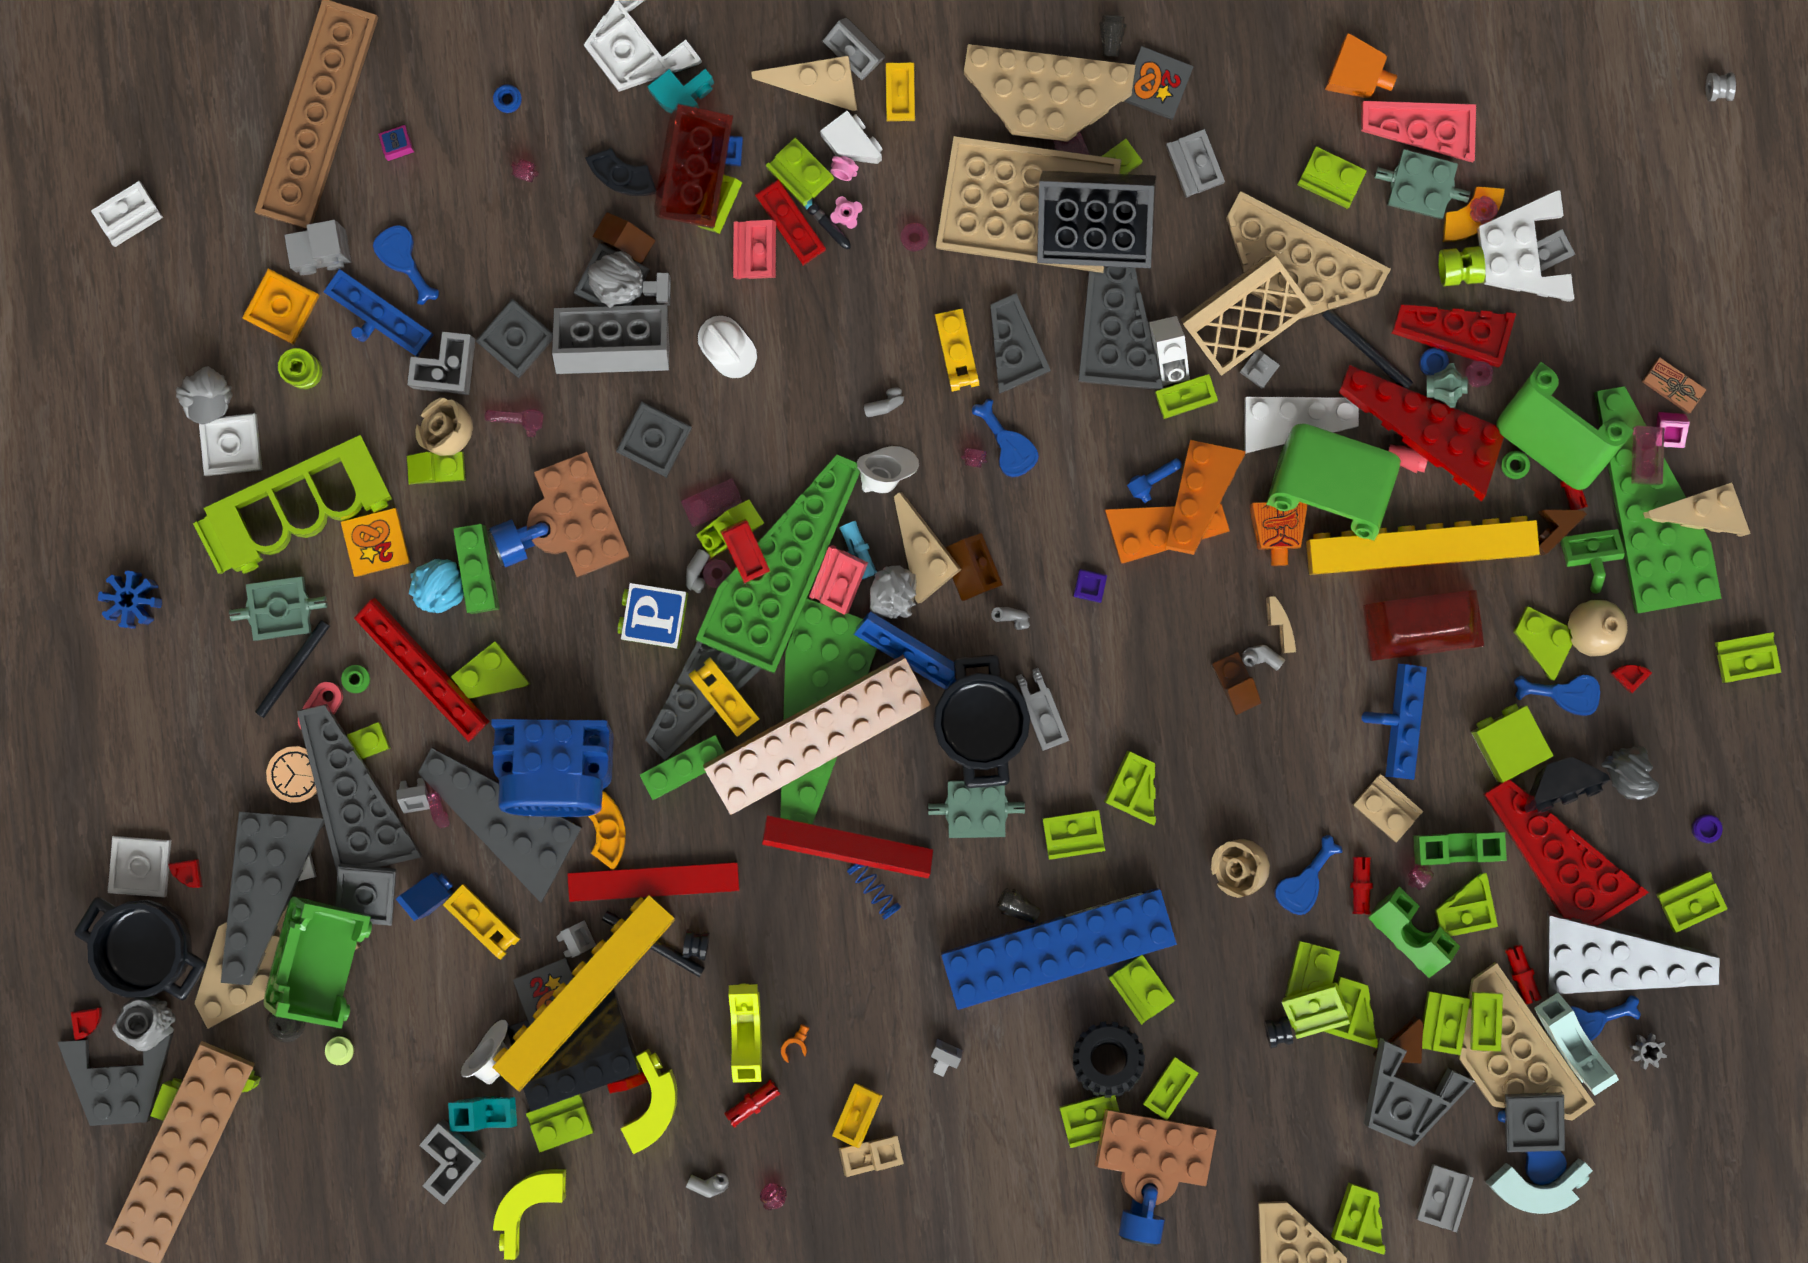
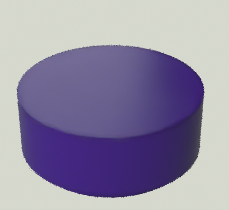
[1692,815,1723,843]

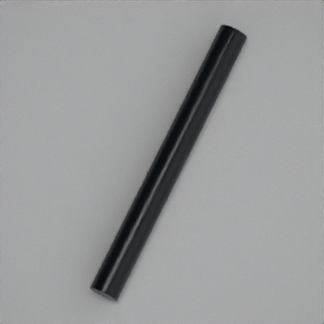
[1322,309,1413,389]
[255,620,330,718]
[602,910,705,977]

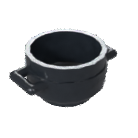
[933,655,1030,789]
[74,897,206,1000]

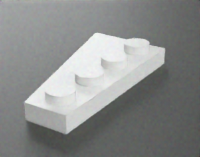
[1244,397,1359,454]

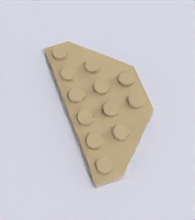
[964,44,1135,142]
[1226,191,1391,319]
[195,905,360,1029]
[1458,963,1595,1121]
[1258,1201,1347,1263]

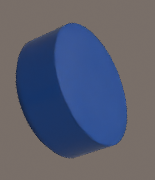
[1419,348,1449,376]

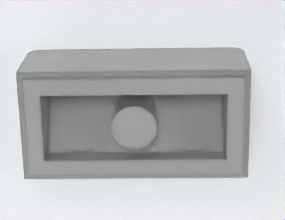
[822,18,885,80]

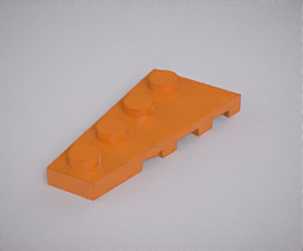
[1166,440,1246,555]
[1105,504,1230,564]

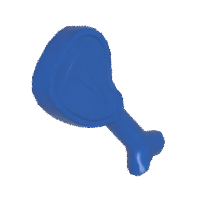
[373,225,439,305]
[972,399,1039,478]
[1514,675,1600,716]
[1274,835,1342,915]
[1570,995,1641,1042]
[1497,1110,1567,1185]

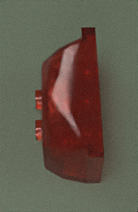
[654,104,733,229]
[1363,590,1484,661]

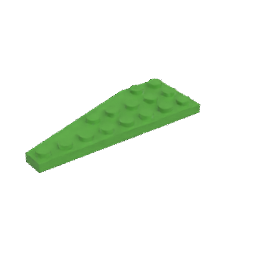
[1594,386,1722,614]
[696,455,860,674]
[780,599,877,825]

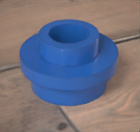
[493,84,522,113]

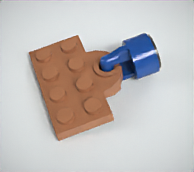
[488,452,629,578]
[1095,1109,1217,1246]

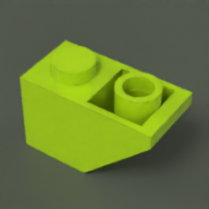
[696,500,764,558]

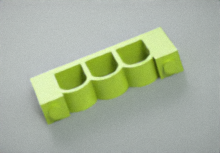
[204,435,392,574]

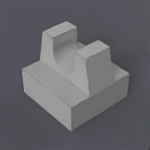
[643,273,671,305]
[1240,349,1280,389]
[396,778,431,813]
[556,920,596,958]
[931,1039,963,1077]

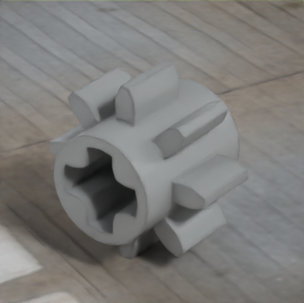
[1629,1033,1667,1069]

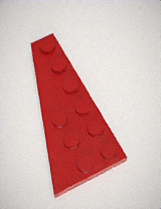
[1339,365,1504,501]
[1483,779,1649,926]

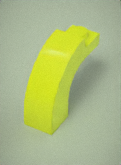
[729,984,762,1082]
[621,1049,677,1154]
[493,1169,566,1260]

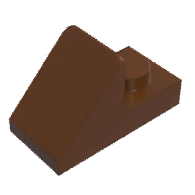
[1538,510,1587,556]
[1211,652,1261,715]

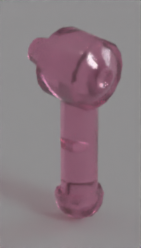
[484,409,544,437]

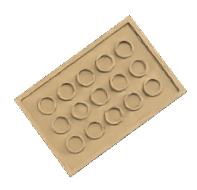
[936,136,1121,273]

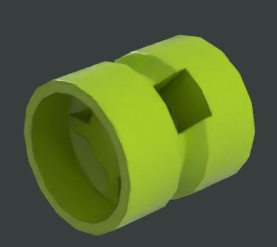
[1438,246,1485,287]
[278,348,322,389]

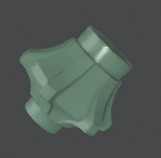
[1427,363,1468,408]

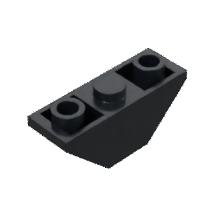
[1524,757,1611,813]

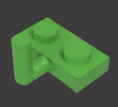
[1560,529,1625,593]

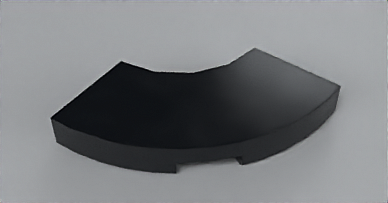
[585,148,657,196]

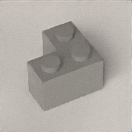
[285,220,351,275]
[407,332,475,395]
[419,1119,486,1204]

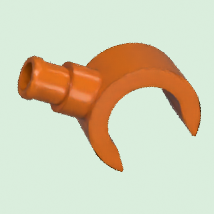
[781,1024,809,1063]

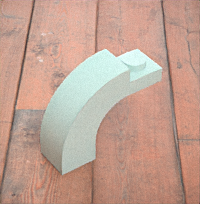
[1534,993,1619,1096]
[1486,1158,1593,1214]

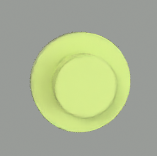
[325,1036,354,1065]

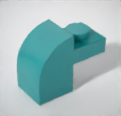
[647,69,714,116]
[448,1096,517,1132]

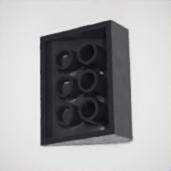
[1037,171,1156,268]
[507,989,642,1112]

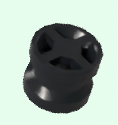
[683,929,710,961]
[1264,1016,1293,1048]

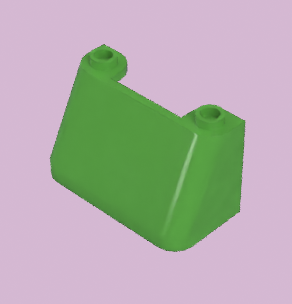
[1496,362,1634,490]
[1266,424,1401,541]
[264,896,372,1029]

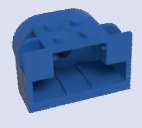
[491,719,614,817]

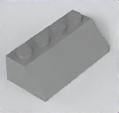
[552,305,669,374]

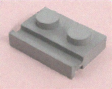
[1166,129,1225,198]
[1415,1164,1474,1233]

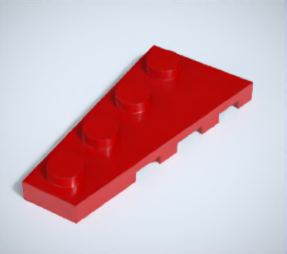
[1391,304,1516,368]

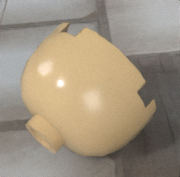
[416,398,473,456]
[1568,600,1628,656]
[1211,839,1270,898]

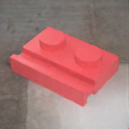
[733,220,776,279]
[809,545,868,615]

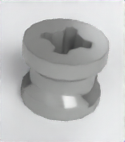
[1706,72,1736,101]

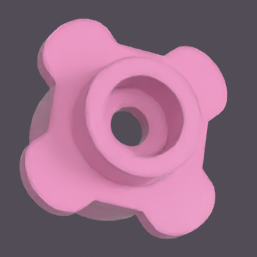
[831,156,859,181]
[830,196,862,229]

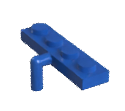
[323,269,434,357]
[854,612,955,689]
[1362,664,1427,780]

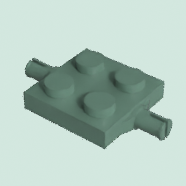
[1374,149,1471,219]
[229,577,328,641]
[928,780,1025,838]

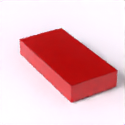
[720,519,770,583]

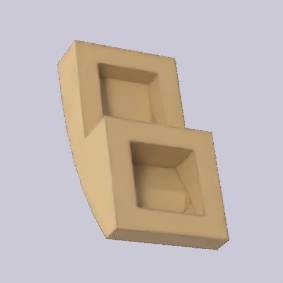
[1266,596,1296,653]
[839,1136,904,1177]

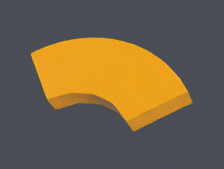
[1443,187,1505,242]
[588,791,626,870]

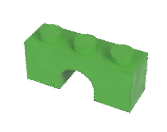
[453,524,500,614]
[640,735,726,800]
[1413,831,1507,865]
[1368,887,1460,978]

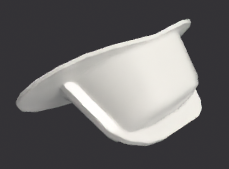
[698,316,757,378]
[857,446,919,493]
[461,1020,508,1084]

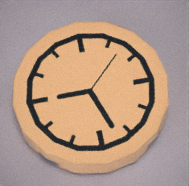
[266,746,317,803]

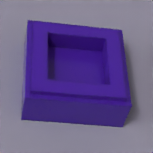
[1073,569,1107,603]

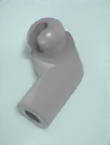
[864,387,904,417]
[686,549,710,593]
[991,607,1030,630]
[1242,645,1285,671]
[686,1173,729,1198]

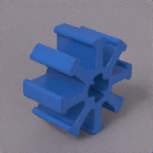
[98,571,162,629]

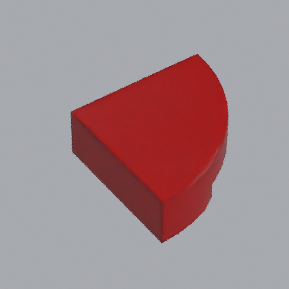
[1610,665,1652,693]
[168,859,203,888]
[71,1007,102,1041]
[607,1072,648,1094]

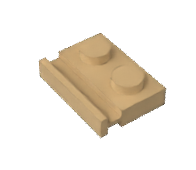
[1352,774,1423,842]

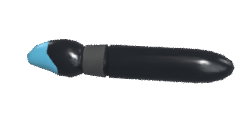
[805,199,851,249]

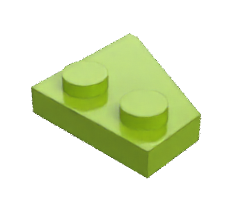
[1513,606,1573,680]
[451,641,530,699]
[1104,751,1156,825]
[1435,873,1498,937]
[1324,976,1378,1048]
[1331,1183,1385,1255]

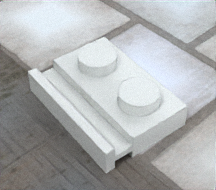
[91,181,163,247]

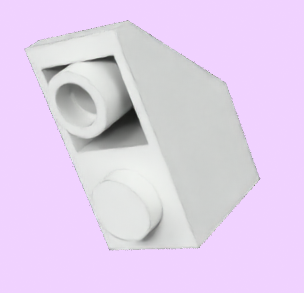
[820,111,883,164]
[1149,316,1190,386]

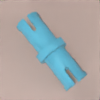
[839,521,877,579]

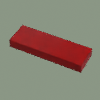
[755,179,826,266]

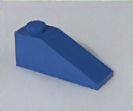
[396,872,454,921]

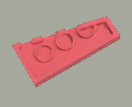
[1361,101,1476,163]

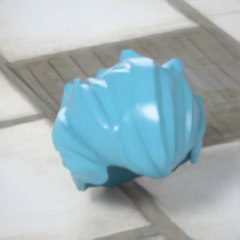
[409,559,464,613]

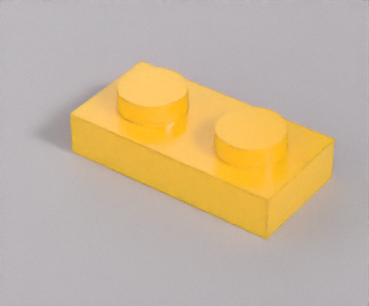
[886,63,915,121]
[832,1083,883,1148]

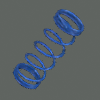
[847,864,901,920]

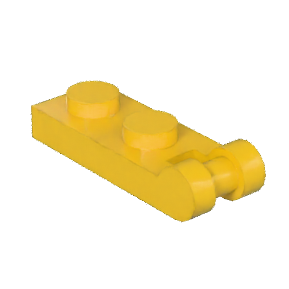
[935,309,979,392]
[688,657,760,737]
[443,884,521,960]

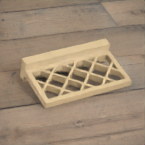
[1180,252,1314,376]

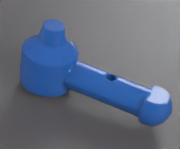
[1127,458,1182,503]

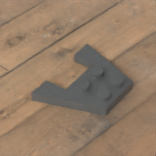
[57,1034,173,1126]
[1364,1038,1475,1147]

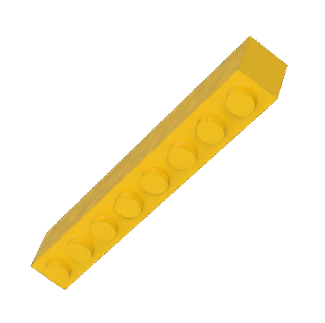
[1306,516,1540,575]
[492,896,675,1092]

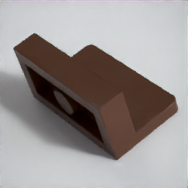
[945,533,1003,601]

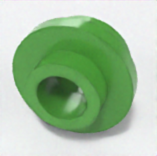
[1501,451,1530,479]
[341,665,370,693]

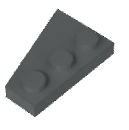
[990,293,1051,394]

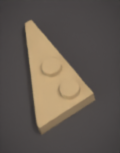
[752,56,858,111]
[1643,483,1751,537]
[894,492,962,603]

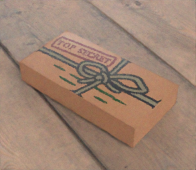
[1642,358,1706,414]

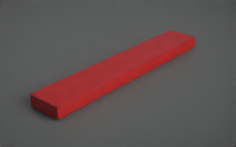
[354,598,490,742]
[762,815,933,878]
[568,862,740,902]

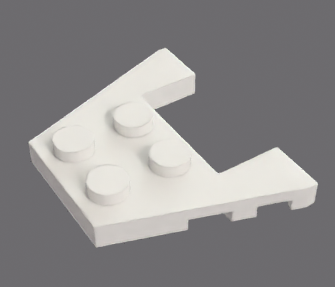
[584,0,702,91]
[1477,191,1574,302]

